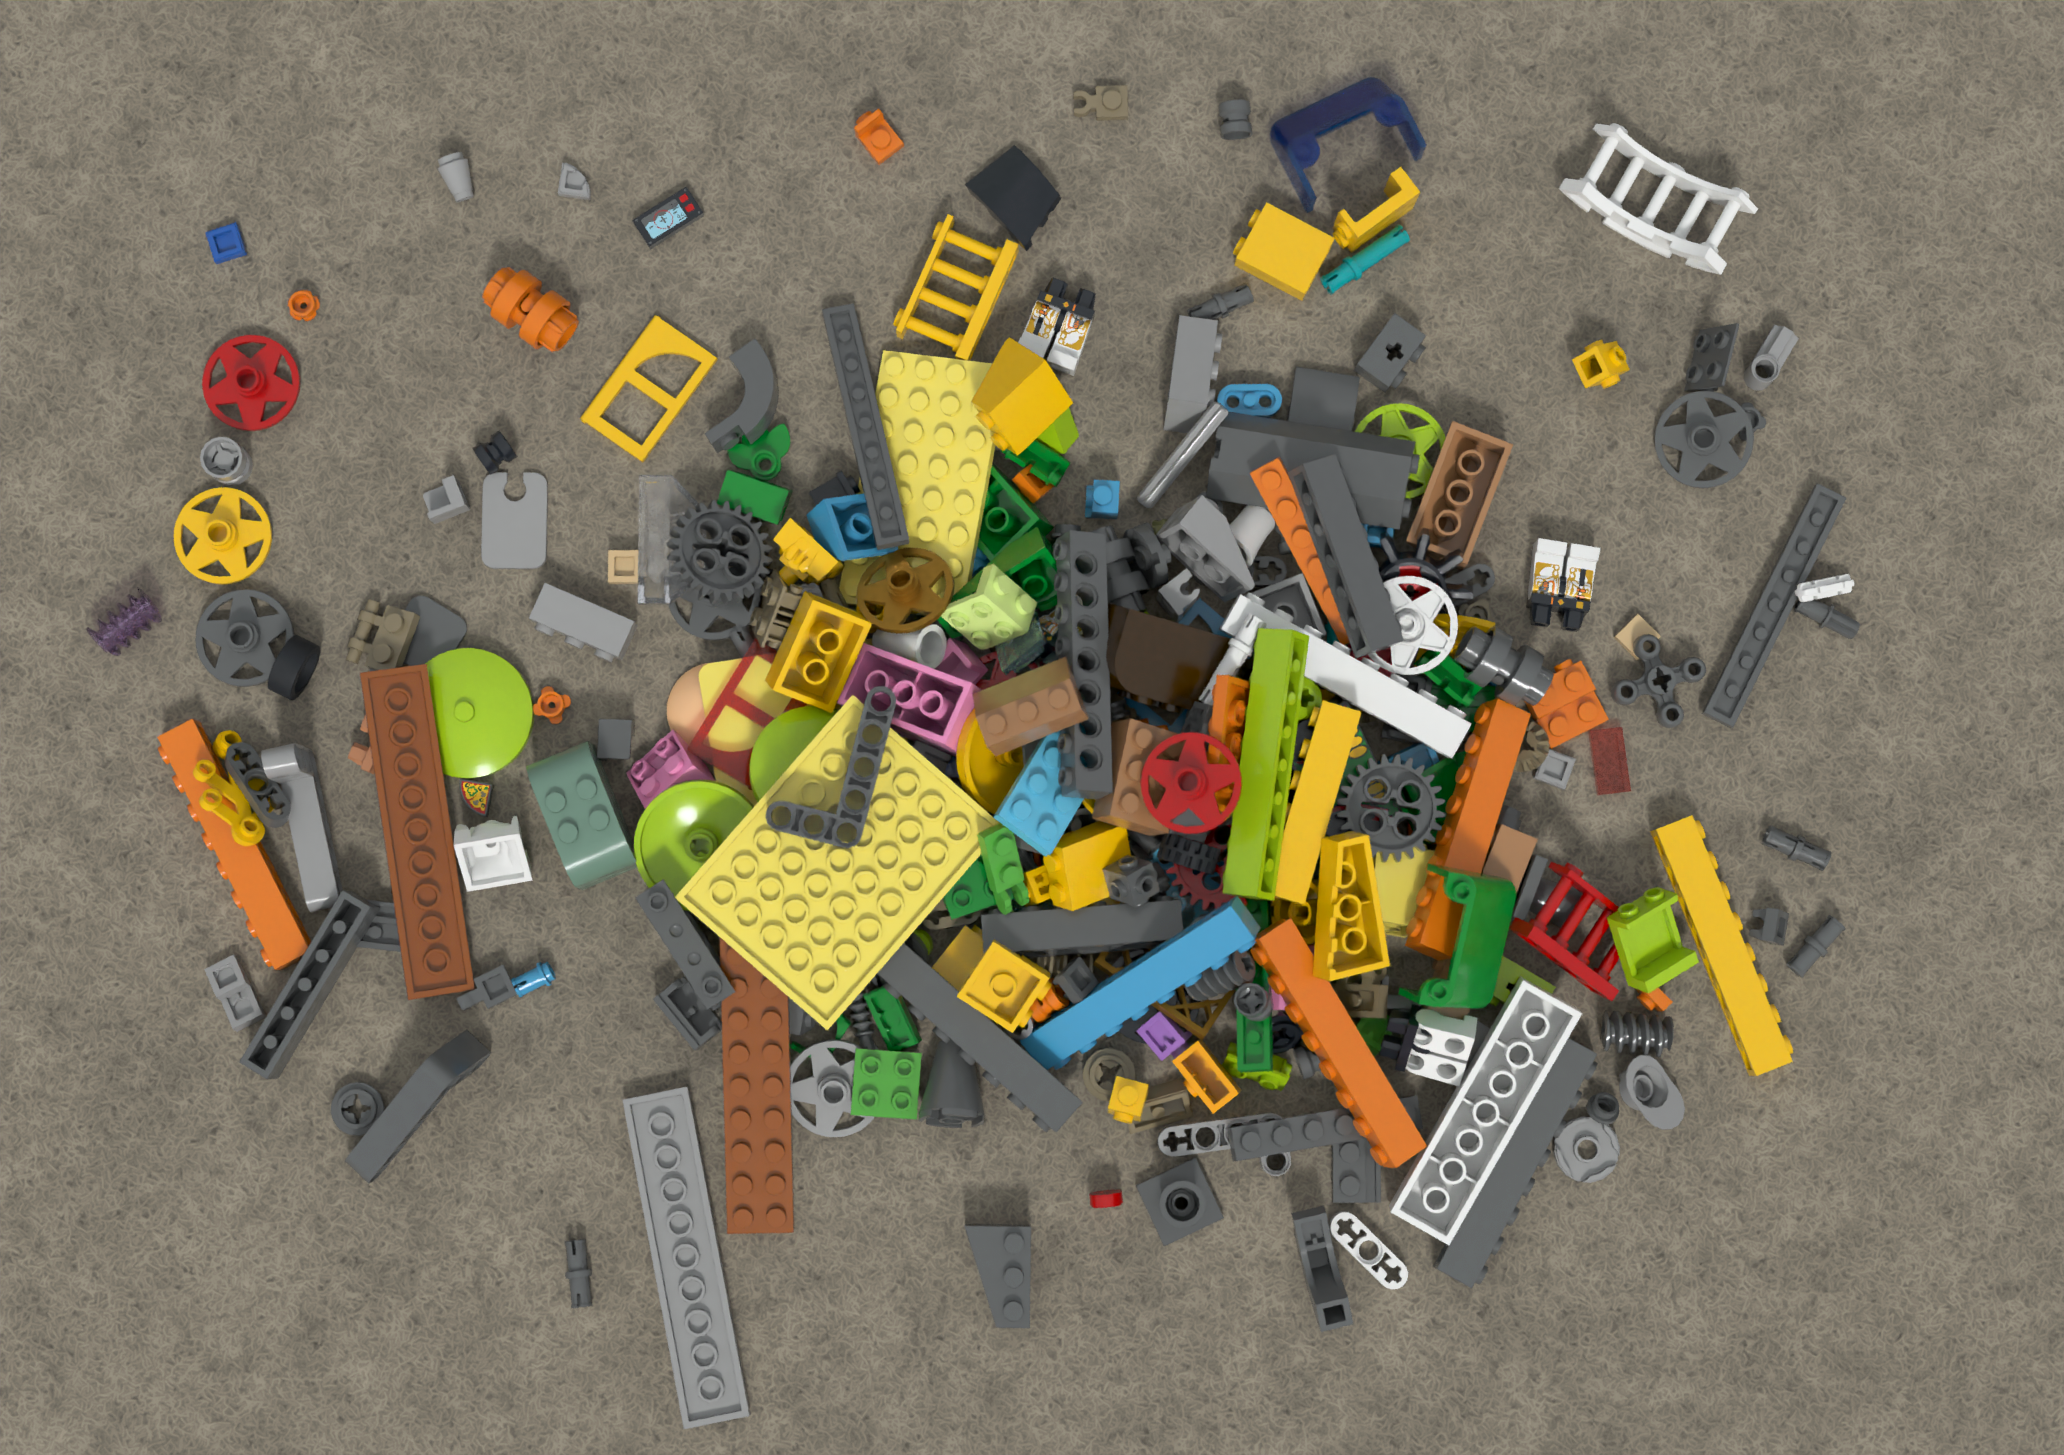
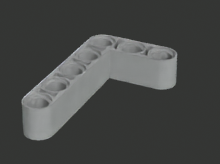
[261,743,343,912]

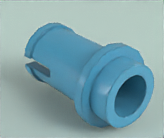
[511,962,556,998]

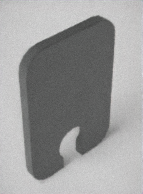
[370,595,467,671]

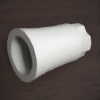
[1230,505,1275,568]
[872,624,947,669]

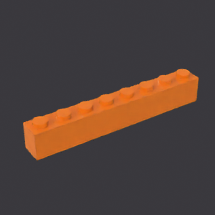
[1405,698,1531,961]
[157,719,312,970]
[1250,918,1427,1168]

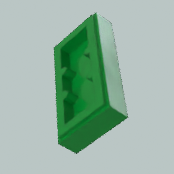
[863,986,922,1051]

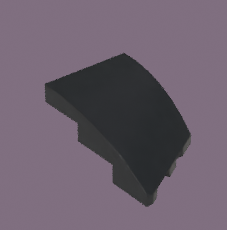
[965,145,1061,251]

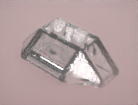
[638,475,706,605]

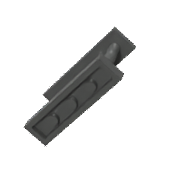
[635,879,736,1011]

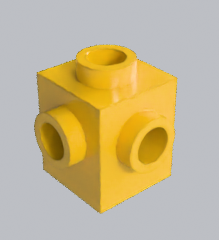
[1572,340,1630,389]

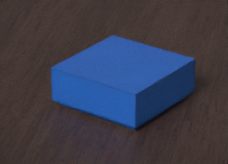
[205,222,248,264]

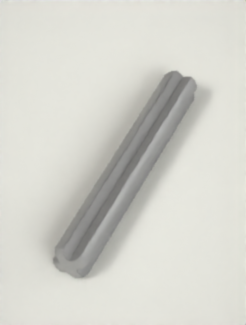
[1137,402,1228,508]

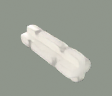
[1795,574,1854,602]

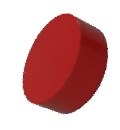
[1089,1190,1123,1208]

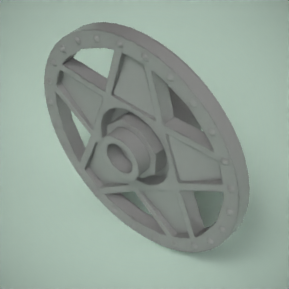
[791,1039,875,1137]

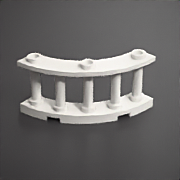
[1559,123,1758,275]

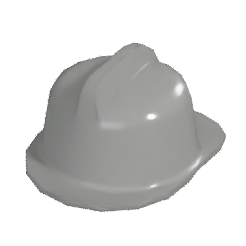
[1619,1055,1685,1130]

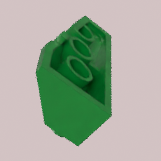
[978,462,1054,561]
[937,527,1057,639]

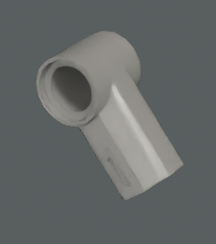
[1744,324,1799,391]

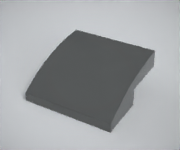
[1287,367,1360,431]

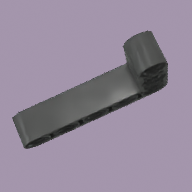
[766,686,896,848]
[345,1030,491,1184]

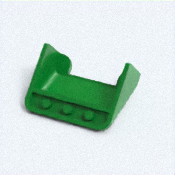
[1398,863,1516,1009]

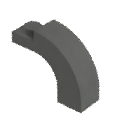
[705,339,779,453]
[1291,1205,1353,1332]

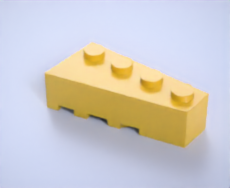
[1313,831,1390,981]

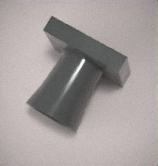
[1511,855,1582,928]
[1136,1157,1224,1246]

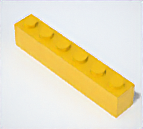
[1275,700,1361,905]

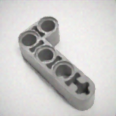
[1157,1113,1291,1176]

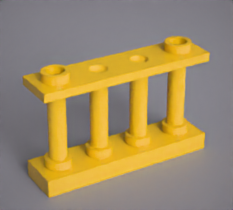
[893,214,1019,361]

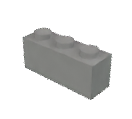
[529,583,638,662]

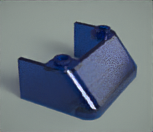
[1269,77,1427,213]

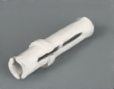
[1198,613,1267,706]

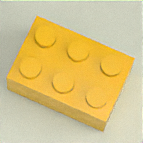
[765,591,872,713]

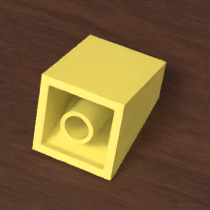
[1373,844,1435,938]

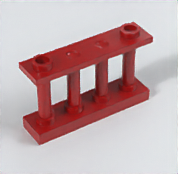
[1509,861,1619,1001]

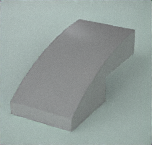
[204,954,266,1032]

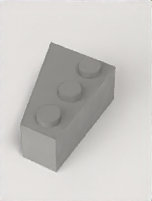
[1163,315,1222,433]

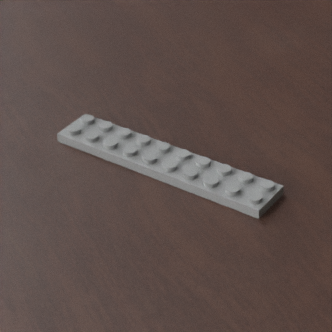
[622,1086,751,1429]

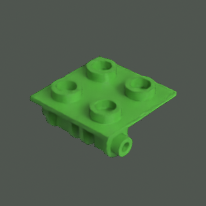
[851,1049,922,1120]

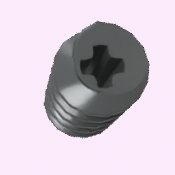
[1184,949,1256,1001]
[1601,1010,1673,1057]

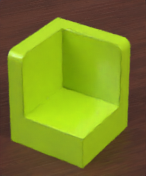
[1036,408,1079,454]

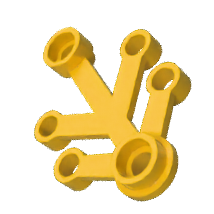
[193,730,282,846]

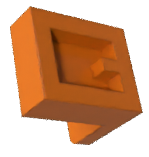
[854,109,904,165]

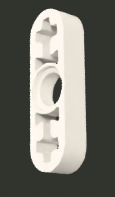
[1329,1211,1408,1289]

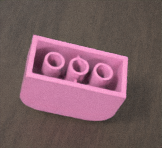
[837,643,982,757]

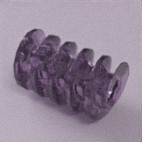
[86,587,162,656]

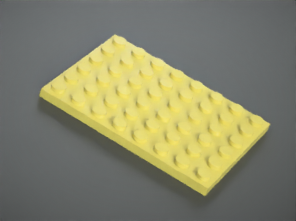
[675,695,999,1030]

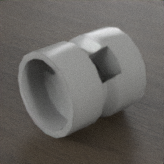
[200,437,253,486]

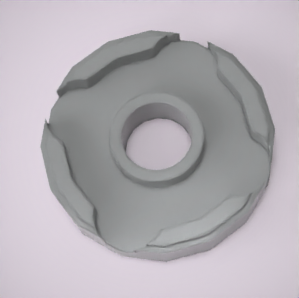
[1553,1116,1620,1183]

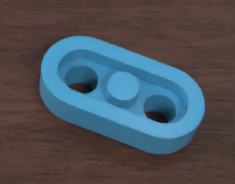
[1217,384,1282,418]

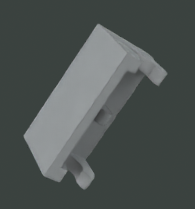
[1156,568,1200,623]

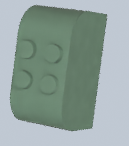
[526,741,637,890]

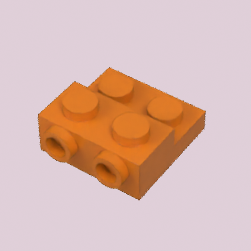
[1524,659,1609,749]

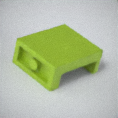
[1607,887,1699,994]

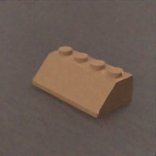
[1405,421,1513,570]

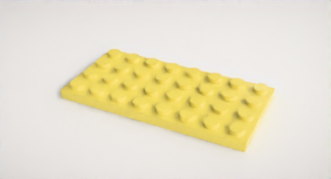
[839,350,996,616]

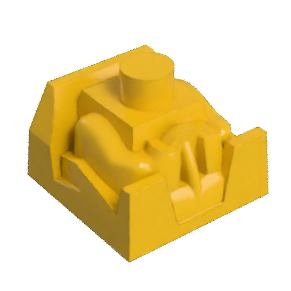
[773,518,845,586]

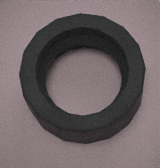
[268,635,321,701]

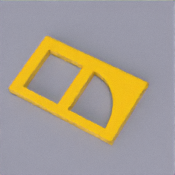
[580,315,718,463]

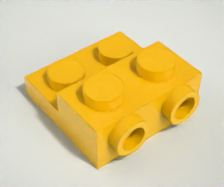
[957,939,1052,1033]

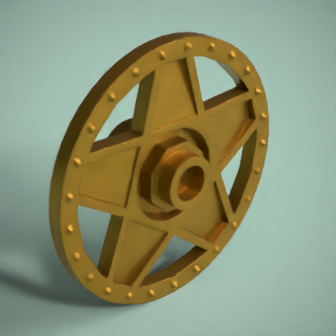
[857,548,954,634]

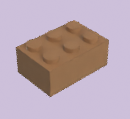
[1092,718,1185,836]

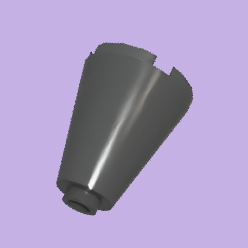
[919,1040,985,1128]

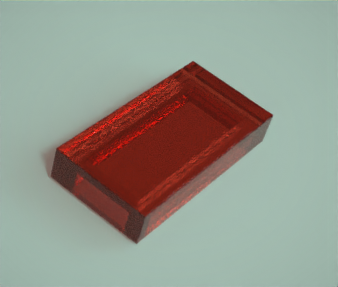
[1588,727,1631,796]

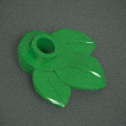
[727,424,791,481]

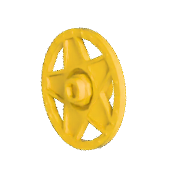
[174,487,272,584]

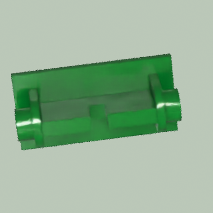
[1001,439,1071,487]
[1414,650,1482,708]

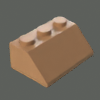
[973,657,1089,756]

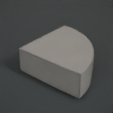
[558,163,591,200]

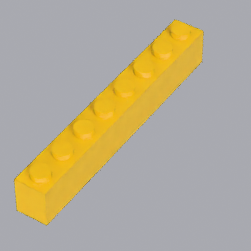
[1650,815,1793,1076]

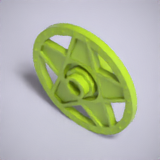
[1355,403,1446,499]

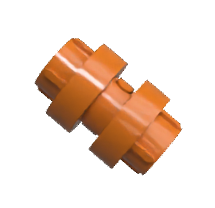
[482,267,579,352]

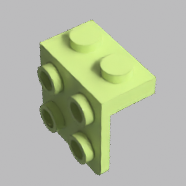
[941,564,1037,650]

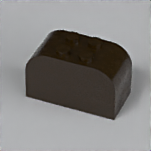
[1106,603,1230,714]

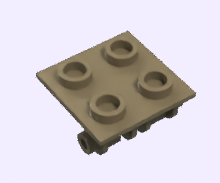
[750,569,803,649]

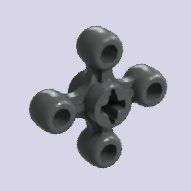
[1611,634,1706,728]

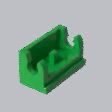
[717,470,793,525]

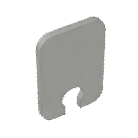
[481,472,548,569]

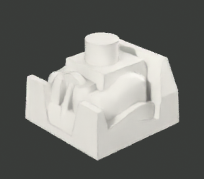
[453,816,533,892]

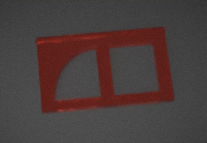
[687,638,807,790]

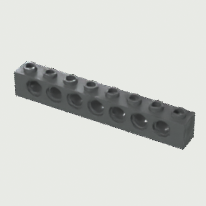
[1053,530,1113,800]

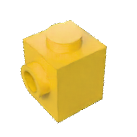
[1108,1076,1149,1124]

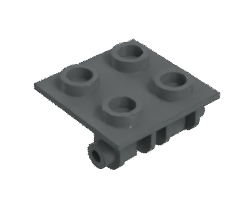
[1684,323,1739,392]

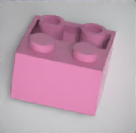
[626,730,715,809]

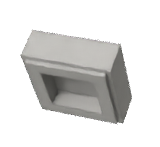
[1533,749,1576,790]

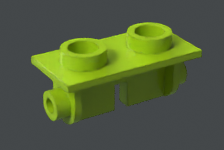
[1222,1042,1292,1091]

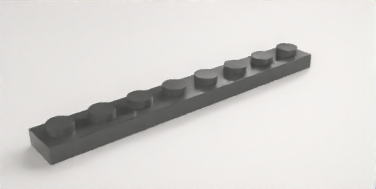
[822,303,909,550]
[1701,483,1846,728]

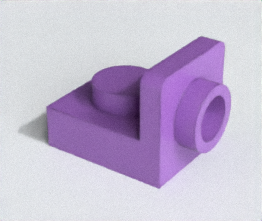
[1136,1011,1193,1061]

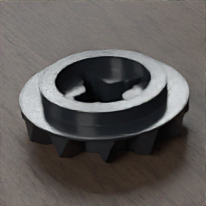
[1272,1011,1304,1054]

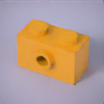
[1172,1039,1242,1114]

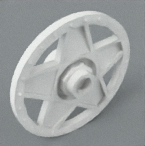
[1368,576,1458,675]

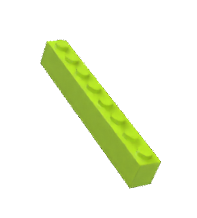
[1222,628,1309,901]

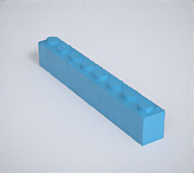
[1020,896,1260,1070]

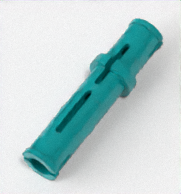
[1320,224,1410,295]

